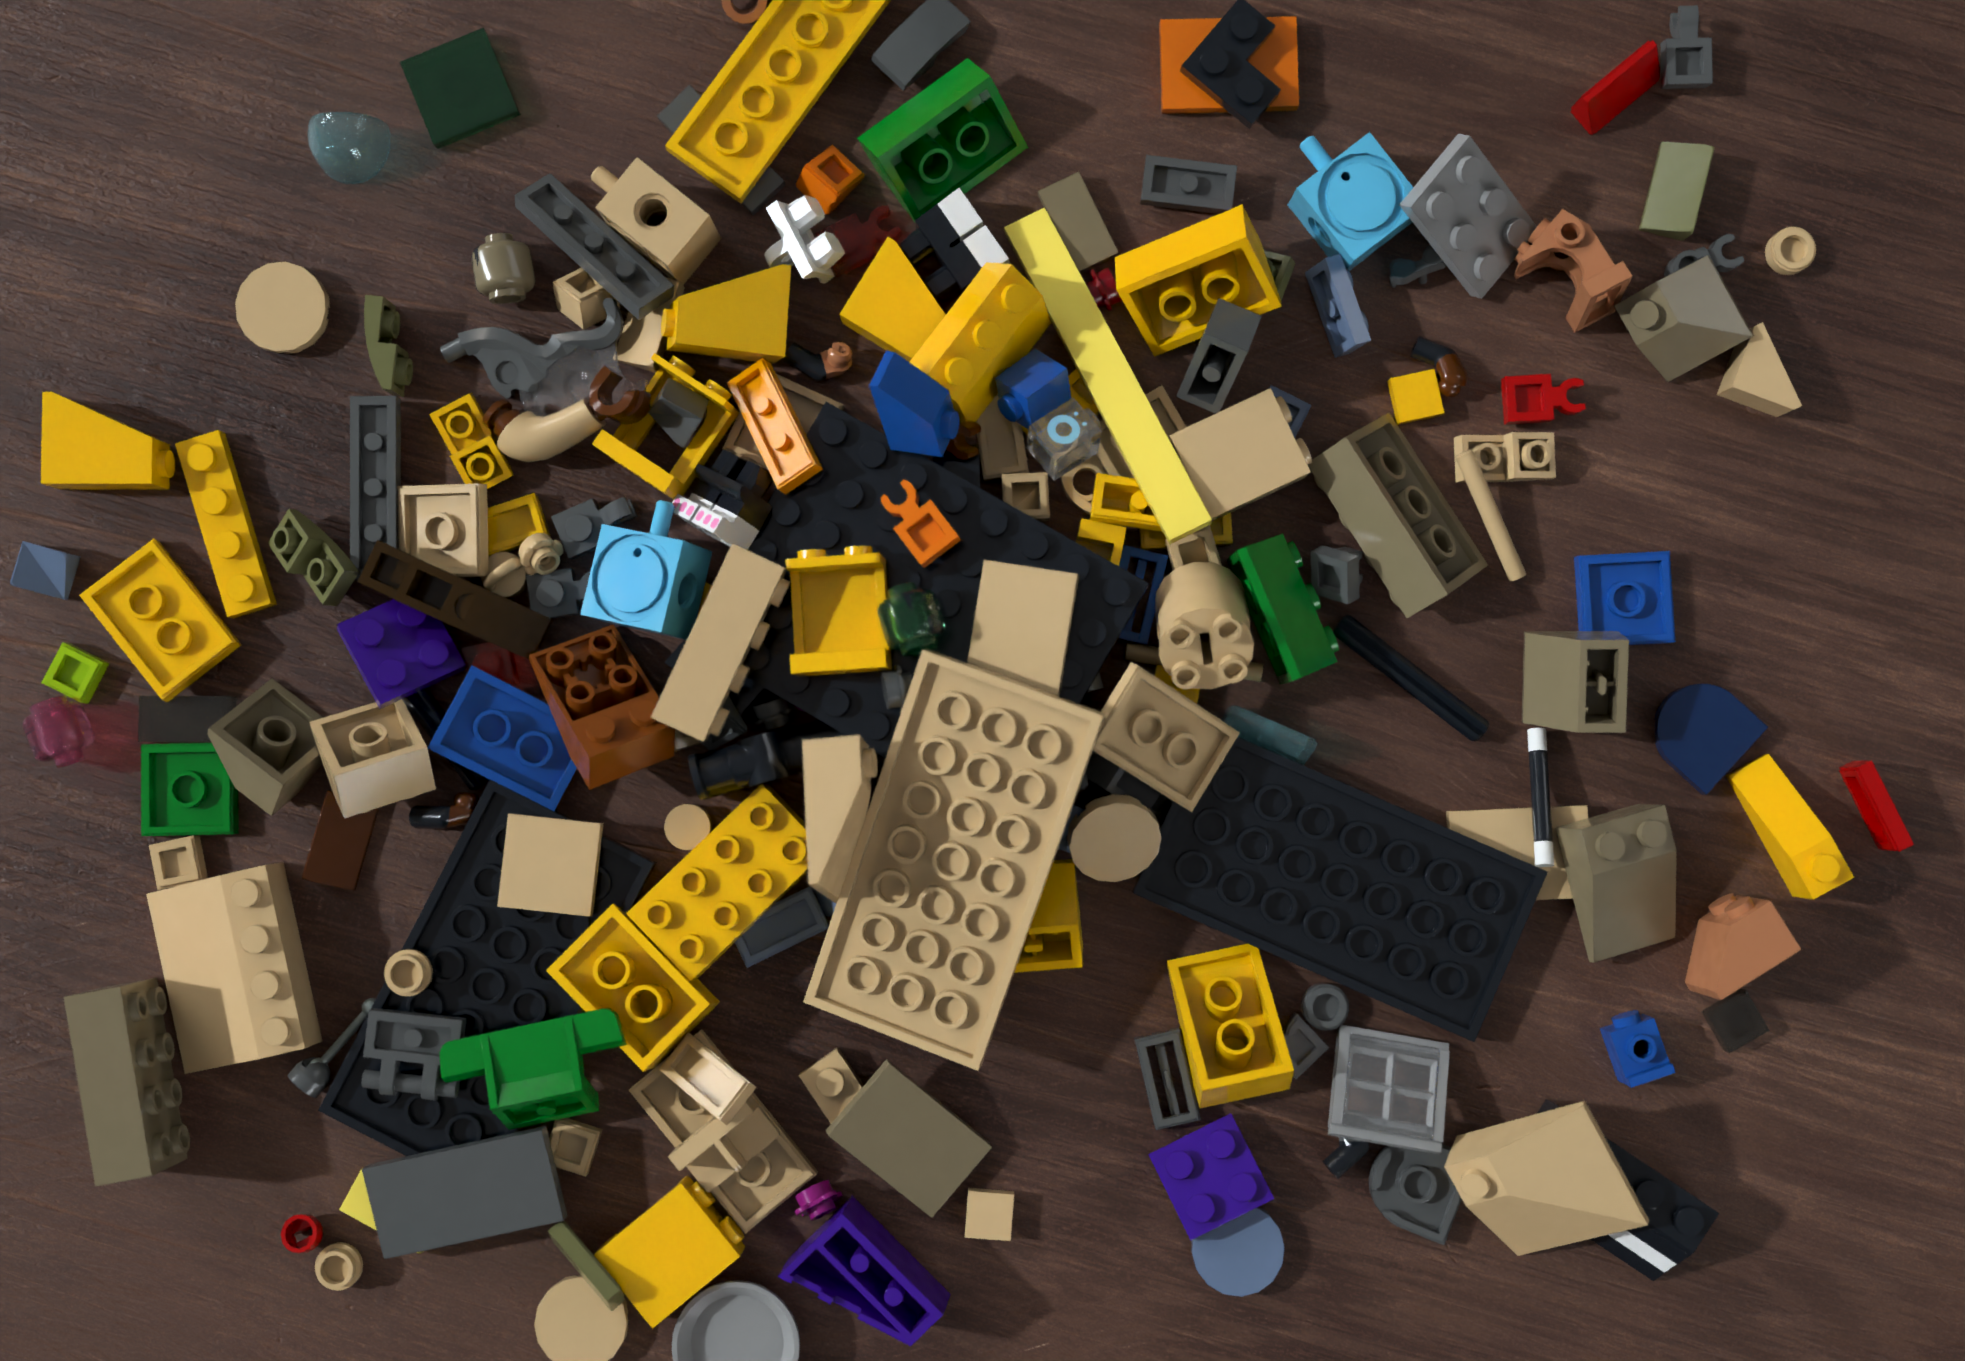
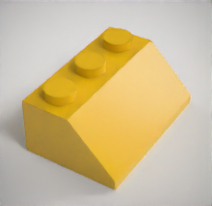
[1115,204,1282,357]
[910,262,1051,423]

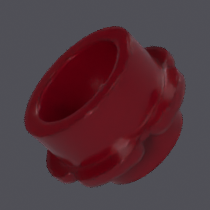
[1085,267,1122,311]

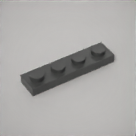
[515,173,674,320]
[350,396,401,581]

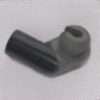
[1322,1109,1369,1179]

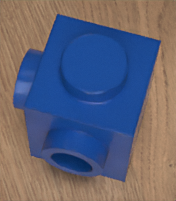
[995,349,1072,432]

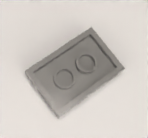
[1399,134,1537,299]

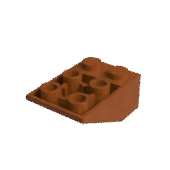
[529,624,675,790]

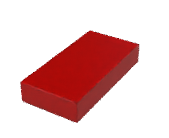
[1839,760,1914,852]

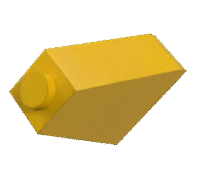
[840,236,946,362]
[661,264,791,364]
[41,392,175,490]

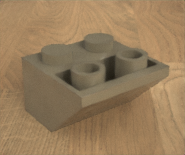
[1522,631,1629,733]

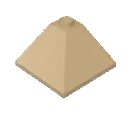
[802,735,878,904]
[1444,1101,1649,1256]

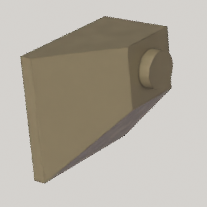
[1615,255,1754,382]
[207,678,323,816]

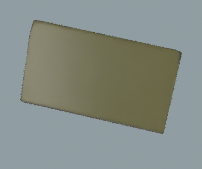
[1639,141,1715,241]

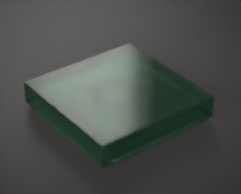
[400,27,521,149]

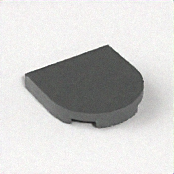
[1369,1143,1462,1245]

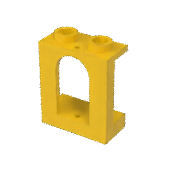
[592,353,740,500]

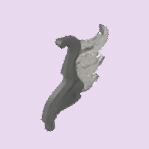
[440,298,648,417]

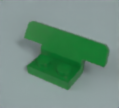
[439,1008,627,1130]

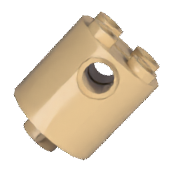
[1155,562,1254,689]

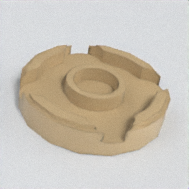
[235,262,330,354]
[1067,794,1162,882]
[534,1275,629,1361]

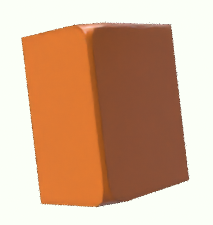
[796,145,865,215]

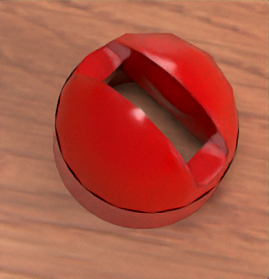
[281,1214,324,1253]

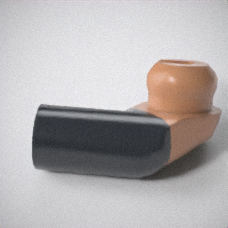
[783,342,852,381]

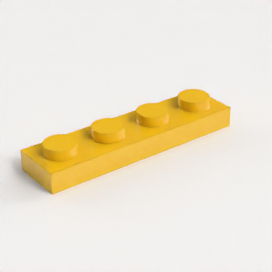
[175,430,277,619]

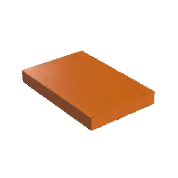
[1159,16,1299,114]

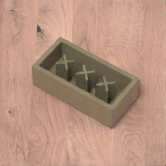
[64,977,190,1187]

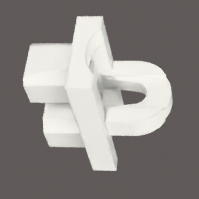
[764,195,845,284]

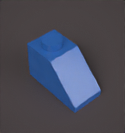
[869,351,960,457]

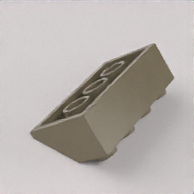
[1308,413,1488,618]

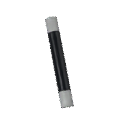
[1527,728,1554,867]

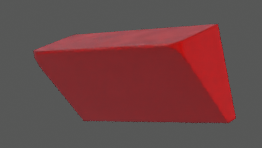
[1570,40,1660,135]

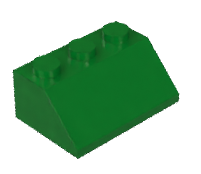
[857,58,1028,222]
[1226,534,1339,685]

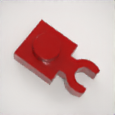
[1501,374,1586,425]

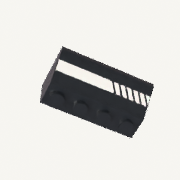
[1537,1099,1719,1281]

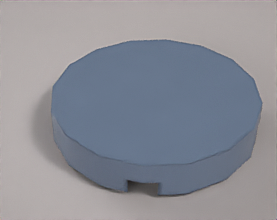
[1191,1207,1285,1297]

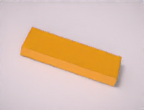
[727,357,823,495]

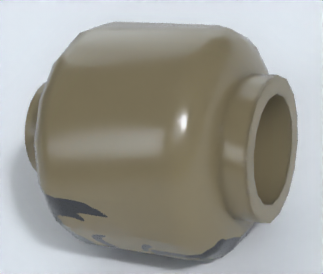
[471,233,536,304]

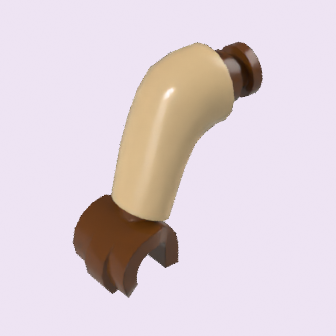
[483,365,651,462]

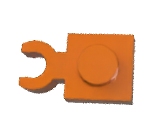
[881,479,961,568]

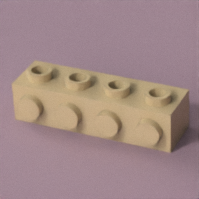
[650,543,790,742]

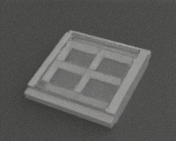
[1328,1025,1450,1154]

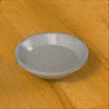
[672,1280,800,1361]

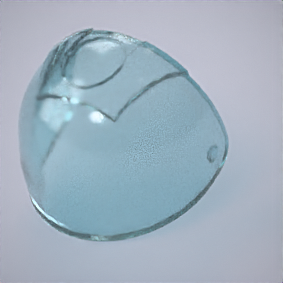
[307,112,390,184]

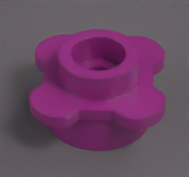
[795,1180,843,1221]

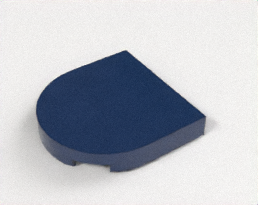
[1654,684,1768,795]

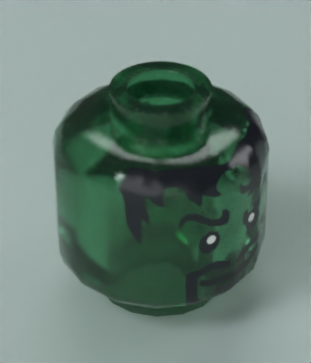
[877,582,945,656]

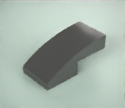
[871,0,971,91]

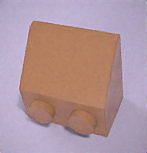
[1685,893,1802,1000]

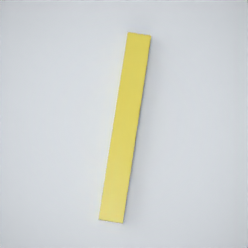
[1004,207,1212,544]

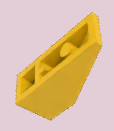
[1726,754,1854,900]

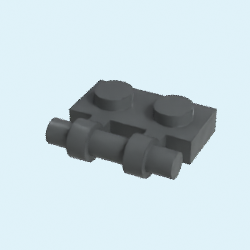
[361,1008,467,1101]

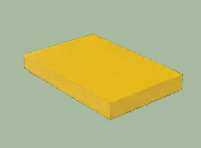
[79,538,242,702]

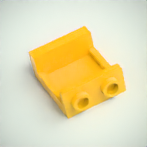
[785,546,892,677]
[594,1175,745,1329]

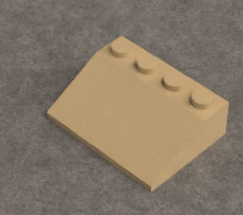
[146,862,322,1074]

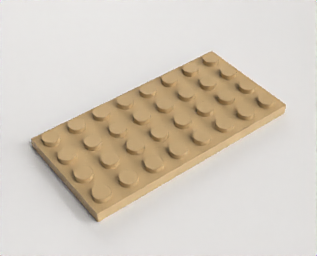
[803,648,1106,1071]

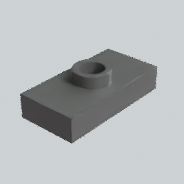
[1140,155,1237,214]

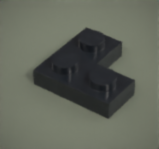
[1180,0,1281,129]

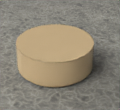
[1765,227,1816,275]
[664,804,712,850]

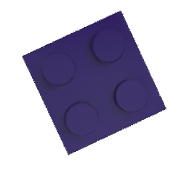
[337,599,466,709]
[1148,1113,1274,1241]

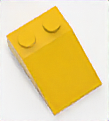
[546,904,720,1071]
[1167,943,1294,1109]

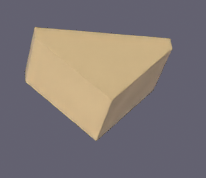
[1717,322,1802,417]

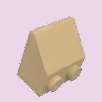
[309,699,436,818]

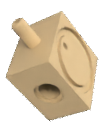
[591,157,721,285]

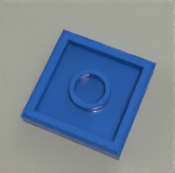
[1574,551,1676,645]

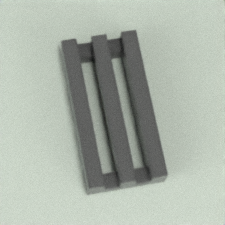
[1134,1027,1201,1130]

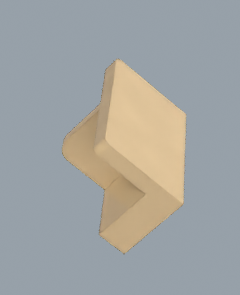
[668,1095,780,1192]

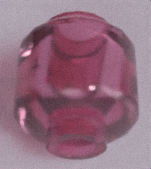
[23,696,95,768]

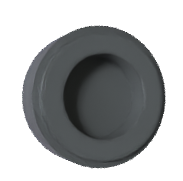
[1301,982,1349,1030]

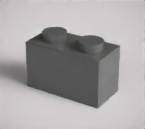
[1176,298,1262,414]

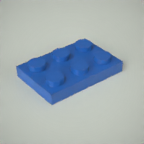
[427,665,577,811]

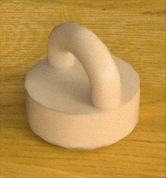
[481,552,529,598]

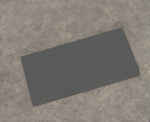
[362,1126,568,1259]

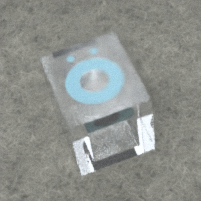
[1026,397,1102,481]

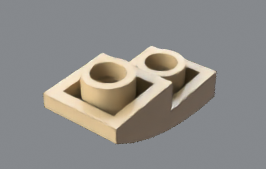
[1454,432,1556,483]

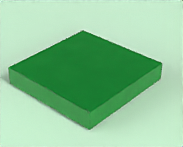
[141,743,239,836]

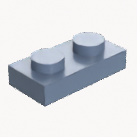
[1305,254,1371,358]

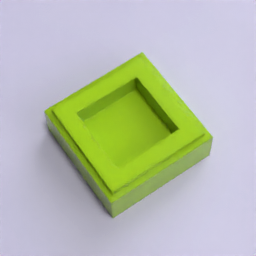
[41,642,110,704]

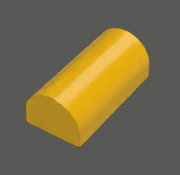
[1089,473,1163,532]

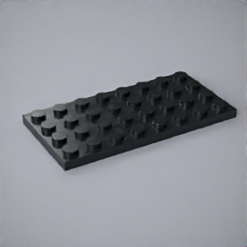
[1132,737,1548,1042]
[318,780,657,1156]

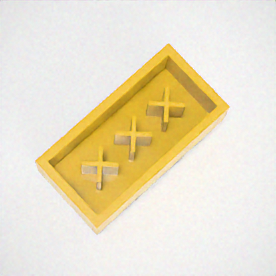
[626,783,808,982]

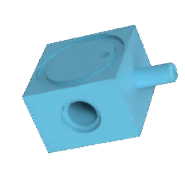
[1288,132,1413,271]
[580,500,712,640]

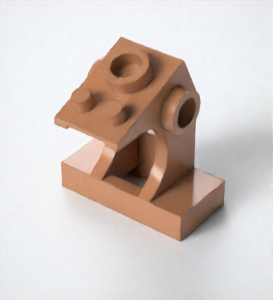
[1514,209,1633,333]

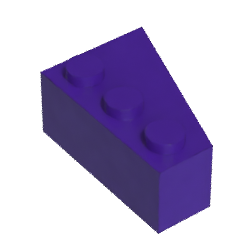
[778,1196,951,1346]

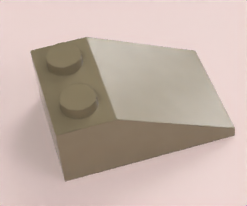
[1555,804,1677,963]

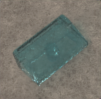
[1222,705,1318,765]

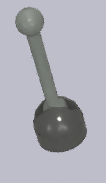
[288,998,376,1098]

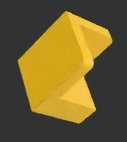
[1076,518,1127,566]

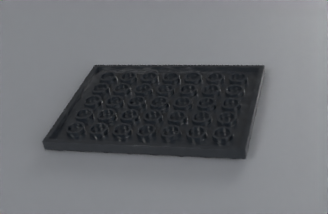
[743,402,1149,758]

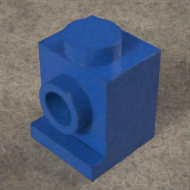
[1600,1010,1676,1088]

